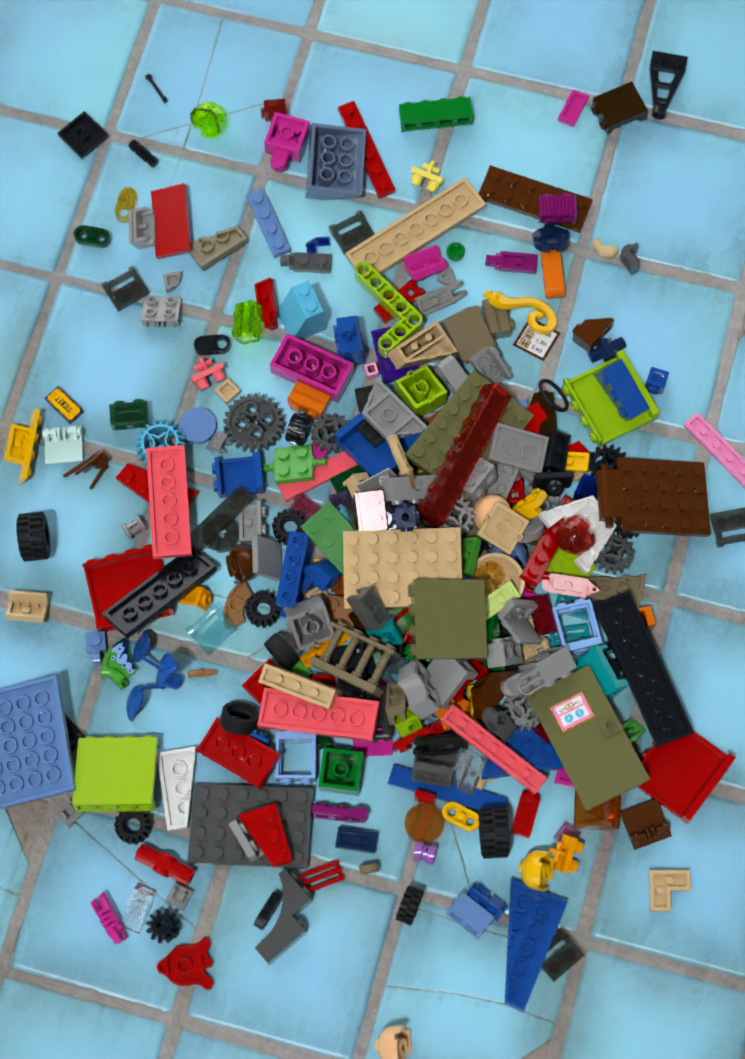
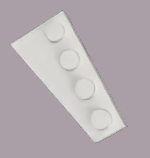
[157,746,196,832]

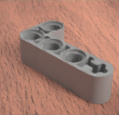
[431,354,468,395]

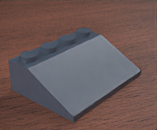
[305,123,366,200]

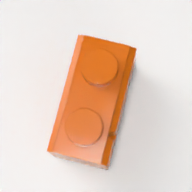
[287,381,332,420]

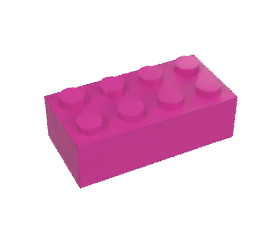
[270,333,355,403]

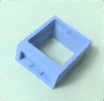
[552,598,602,655]
[275,731,317,785]

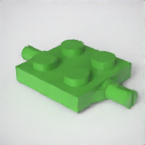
[262,444,327,485]

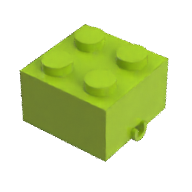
[394,365,447,418]

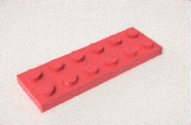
[146,445,192,559]
[257,688,380,742]

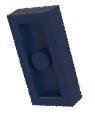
[335,827,378,854]

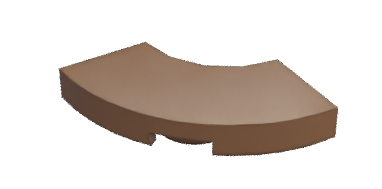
[224,583,252,632]

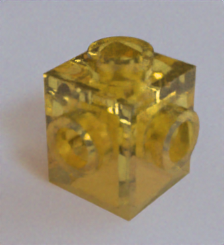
[474,562,503,592]

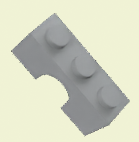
[382,474,444,505]

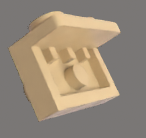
[5,590,49,623]

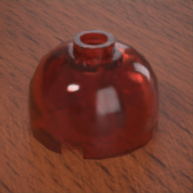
[556,516,595,555]

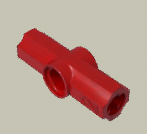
[134,844,196,886]

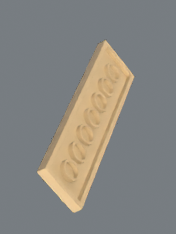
[345,177,486,275]

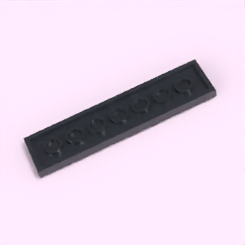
[593,590,694,749]

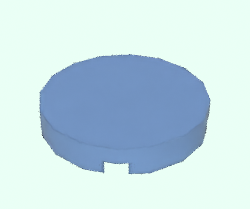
[179,407,216,444]

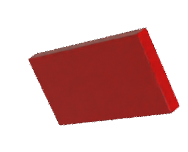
[151,183,192,259]
[196,717,281,789]

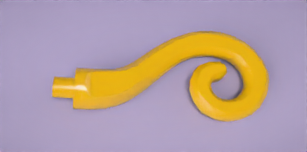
[483,290,557,335]

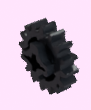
[589,444,626,478]

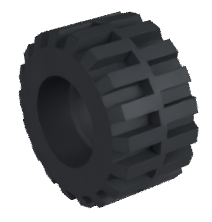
[16,511,50,562]
[478,807,510,859]

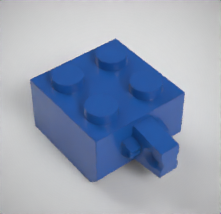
[333,316,365,365]

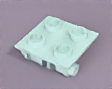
[42,426,83,464]

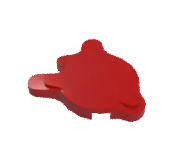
[156,938,214,990]

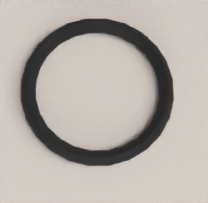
[538,379,569,412]

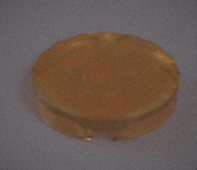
[405,803,444,844]

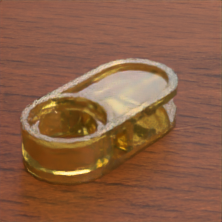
[115,187,137,223]

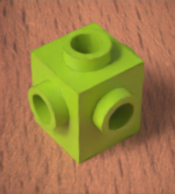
[394,705,423,738]

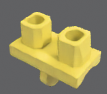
[411,160,445,193]

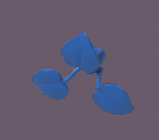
[126,630,182,722]

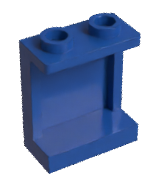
[212,451,265,498]

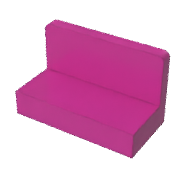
[353,728,393,757]

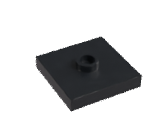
[57,111,108,159]

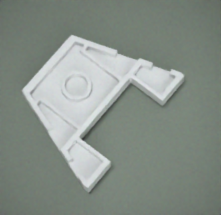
[538,495,617,575]

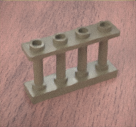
[309,621,401,698]

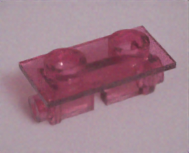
[290,493,321,520]

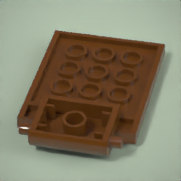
[595,457,711,537]

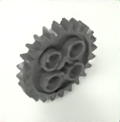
[223,393,285,453]

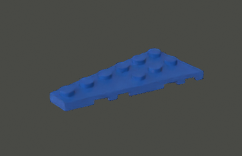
[481,727,564,780]
[504,878,568,1013]

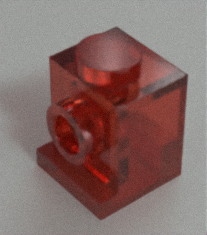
[261,99,287,122]

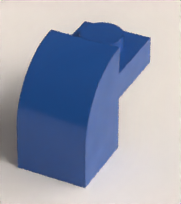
[298,560,341,594]

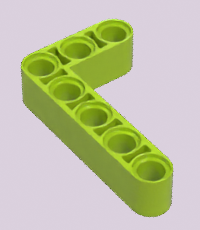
[355,261,422,358]

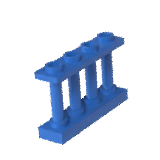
[275,531,313,619]

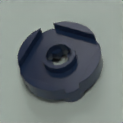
[533,223,569,253]

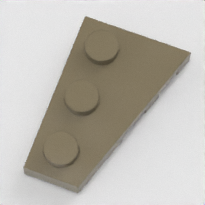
[581,574,647,608]

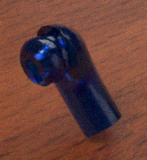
[305,236,330,253]

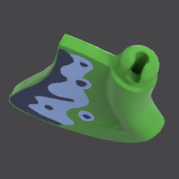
[101,638,139,690]

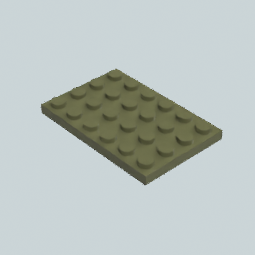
[405,370,534,503]

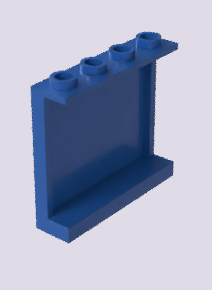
[334,388,422,477]

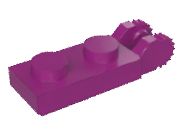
[312,803,368,824]

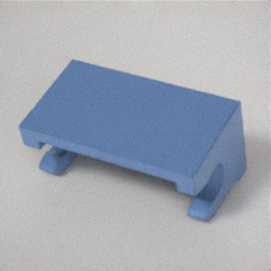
[447,891,494,939]

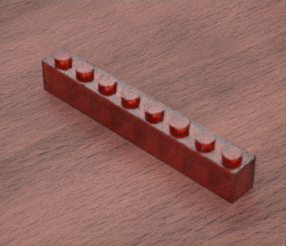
[417,383,512,526]

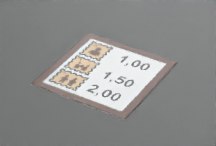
[513,320,560,361]

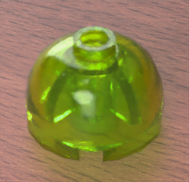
[190,101,227,138]

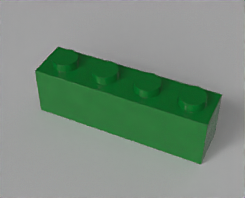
[399,96,473,132]

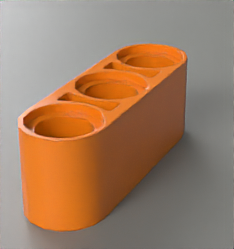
[541,249,565,299]

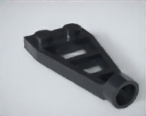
[649,51,688,120]

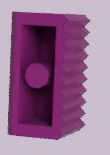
[539,193,577,223]

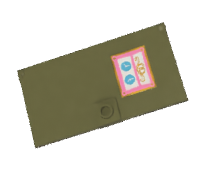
[526,665,650,812]

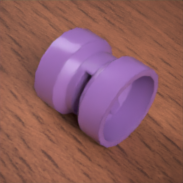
[413,841,437,865]

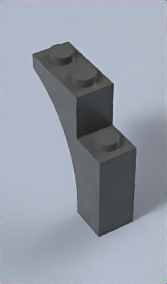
[255,869,312,965]

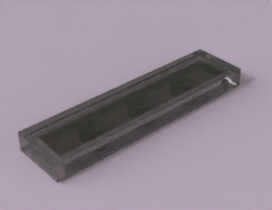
[191,485,254,552]

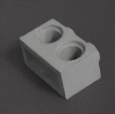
[487,637,523,668]

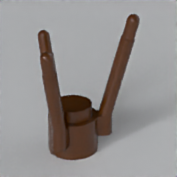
[63,450,110,490]

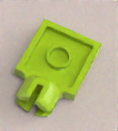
[545,541,597,578]

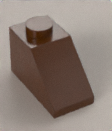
[572,318,614,352]

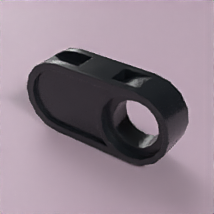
[193,334,231,356]
[253,891,283,930]

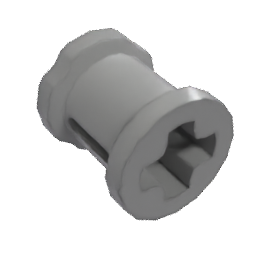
[121,515,146,540]

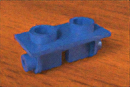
[466,882,508,921]

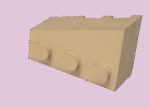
[387,321,458,370]

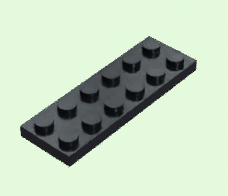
[102,546,217,639]

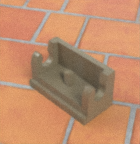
[385,682,406,725]

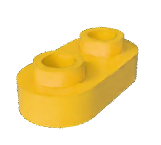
[442,802,479,832]

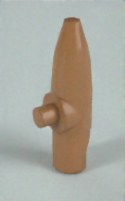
[187,669,218,678]

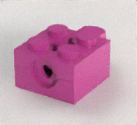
[264,112,311,172]

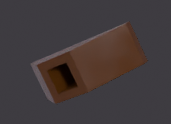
[471,671,515,720]

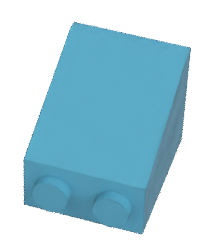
[277,280,326,340]

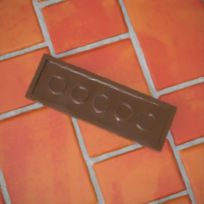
[478,165,593,233]

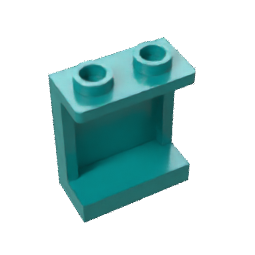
[573,644,629,701]

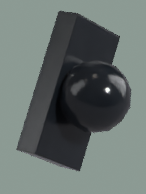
[531,471,574,497]

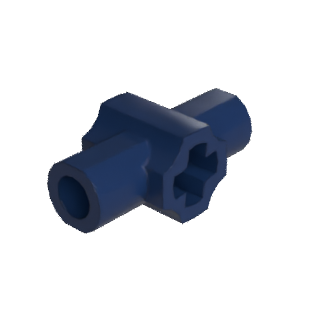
[587,337,626,363]

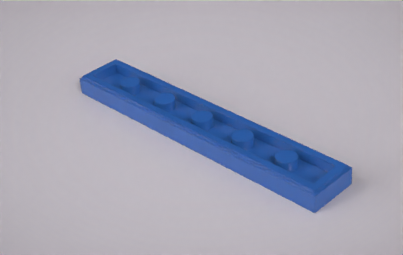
[388,764,508,811]

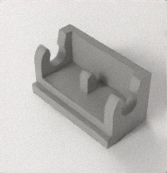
[128,207,156,249]

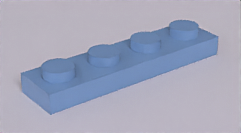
[246,189,291,258]

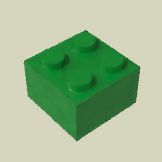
[318,747,364,796]

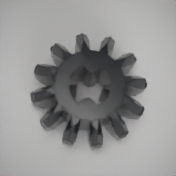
[285,413,311,446]
[146,909,180,944]

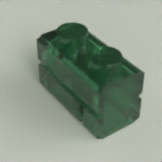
[109,399,150,431]

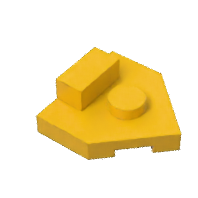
[512,488,548,520]

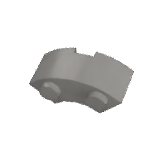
[397,660,440,719]

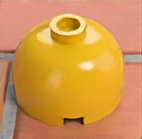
[519,850,554,892]

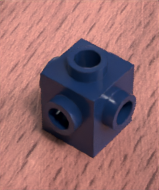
[391,503,420,532]

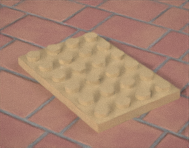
[343,527,462,610]

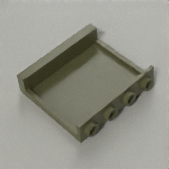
[408,579,487,661]

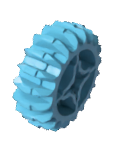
[135,420,187,466]

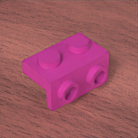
[403,245,448,281]

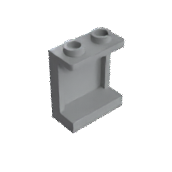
[426,659,478,709]

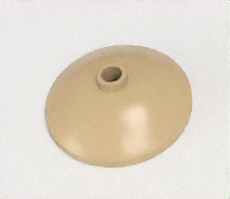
[467,553,525,599]

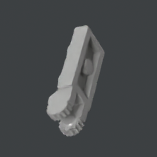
[414,279,467,316]

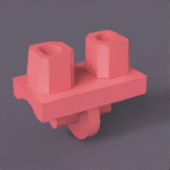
[191,357,225,391]

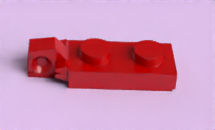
[254,278,278,331]
[392,721,446,753]
[510,790,540,839]

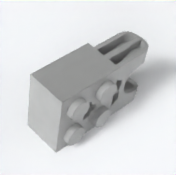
[500,646,577,697]

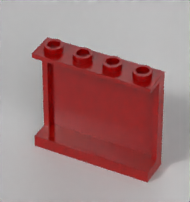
[82,544,175,632]
[637,732,736,824]

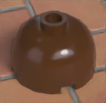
[226,545,256,585]

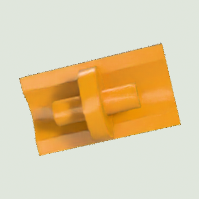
[549,834,584,874]

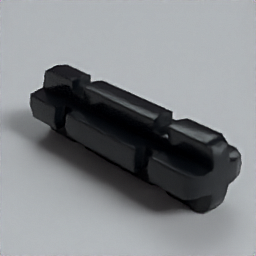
[128,139,159,167]

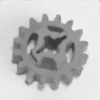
[432,495,476,536]
[502,694,541,731]

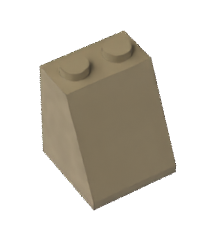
[438,305,496,364]

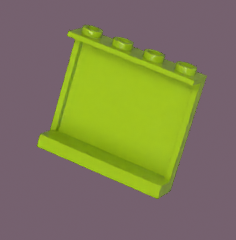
[561,350,660,448]
[72,735,160,812]

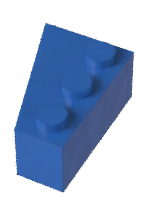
[593,359,650,421]

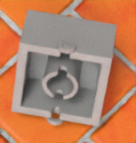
[283,595,334,651]

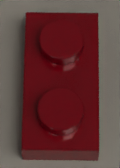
[528,595,557,636]

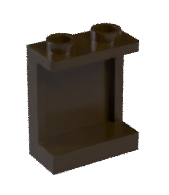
[591,81,648,135]

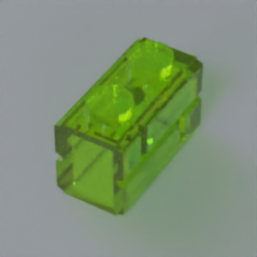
[232,300,262,344]

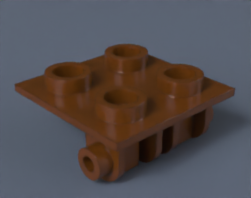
[619,798,672,850]

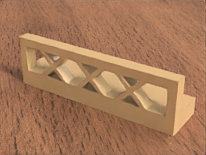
[258,663,342,709]

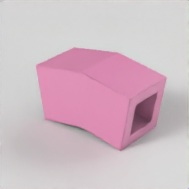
[363,362,379,381]

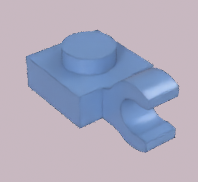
[85,631,107,666]

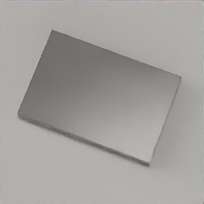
[487,422,549,474]

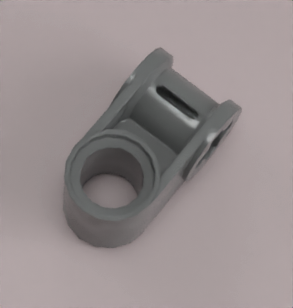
[482,707,517,744]

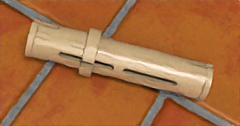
[386,434,416,490]

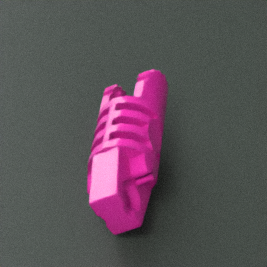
[90,893,127,944]

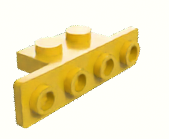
[3,408,42,483]

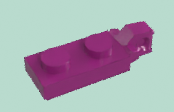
[485,251,537,274]

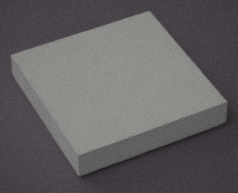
[252,535,282,581]

